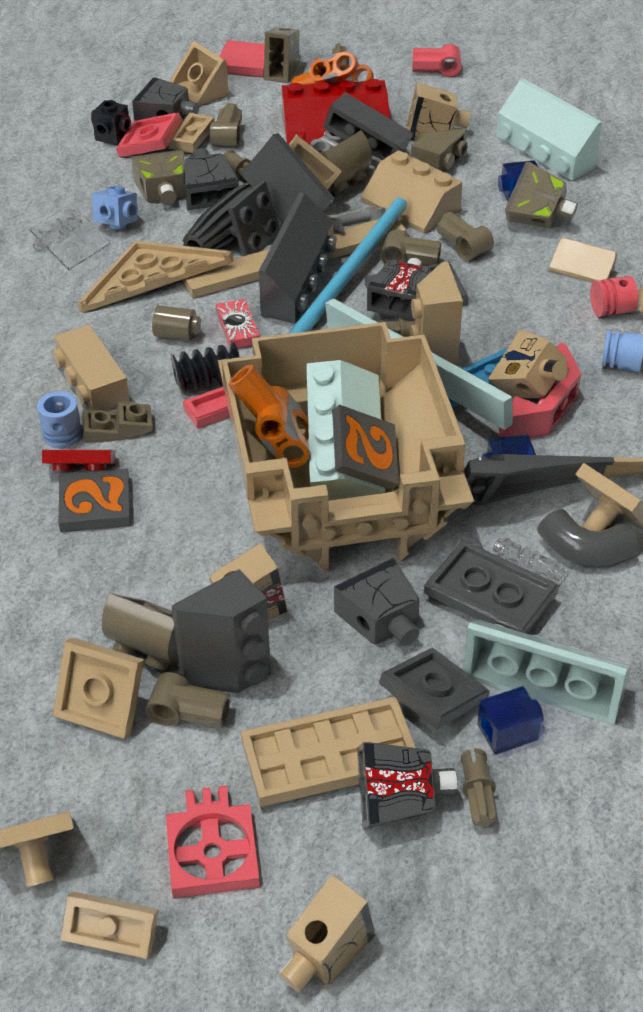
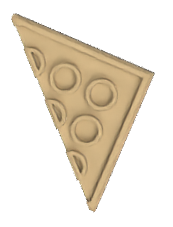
[77,241,234,313]

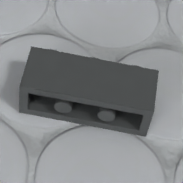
[323,92,413,160]

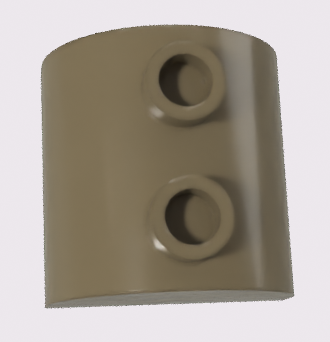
[322,130,372,196]
[102,593,179,671]

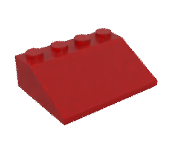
[281,79,390,153]

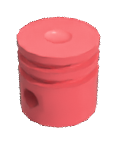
[590,276,638,317]

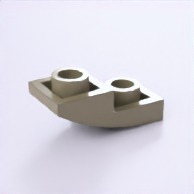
[81,402,153,442]

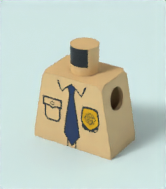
[488,330,568,399]

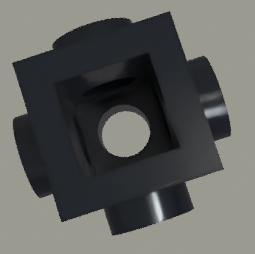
[91,100,131,146]

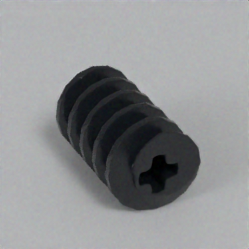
[171,342,240,393]

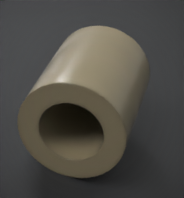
[152,305,201,341]

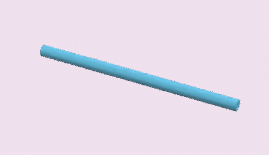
[288,197,407,334]

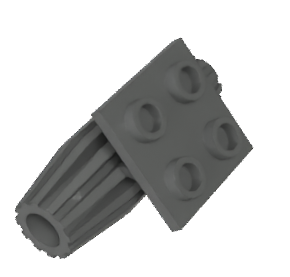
[182,181,280,256]

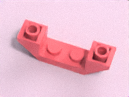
[498,342,581,442]

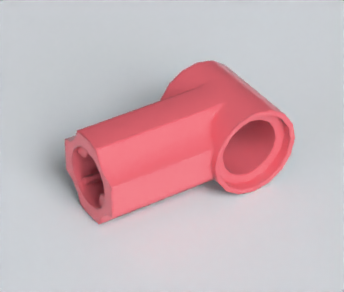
[412,44,461,77]

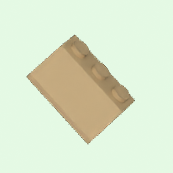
[361,150,462,234]
[410,262,463,367]

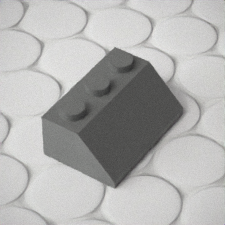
[172,569,271,693]

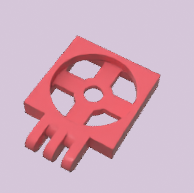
[166,785,260,898]

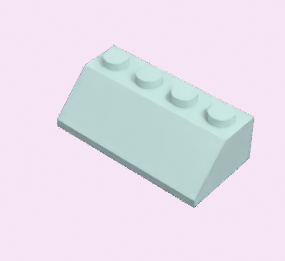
[496,79,602,181]
[307,360,386,501]
[463,620,631,724]

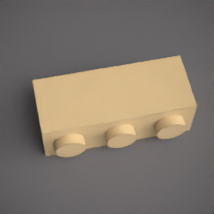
[52,324,130,411]

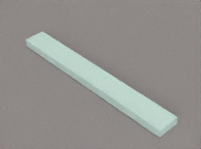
[325,298,513,430]

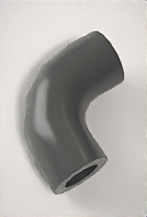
[537,509,639,567]

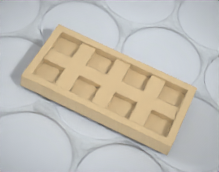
[240,697,416,807]

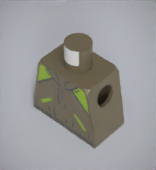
[264,27,300,83]
[131,149,186,205]
[505,161,578,228]

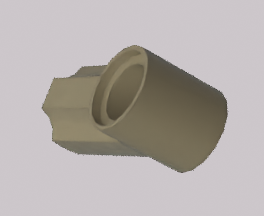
[210,103,242,147]
[437,212,494,261]
[380,229,442,266]
[145,672,231,728]

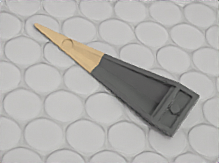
[463,454,643,505]

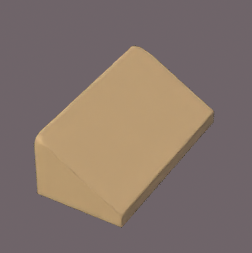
[549,238,617,282]

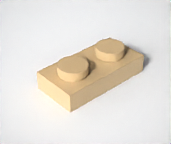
[169,113,214,153]
[61,891,159,959]

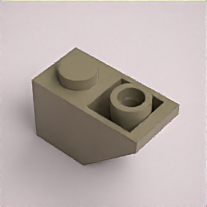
[411,129,468,173]

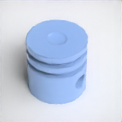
[601,329,643,372]
[37,391,82,447]

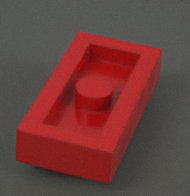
[42,450,116,471]

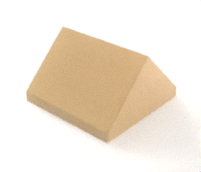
[169,41,229,106]

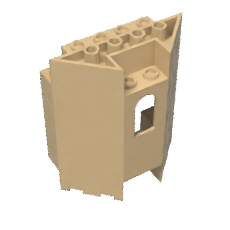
[218,322,474,572]

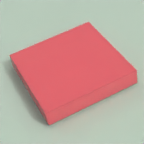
[219,40,265,77]
[116,113,183,157]

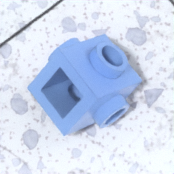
[92,186,138,229]

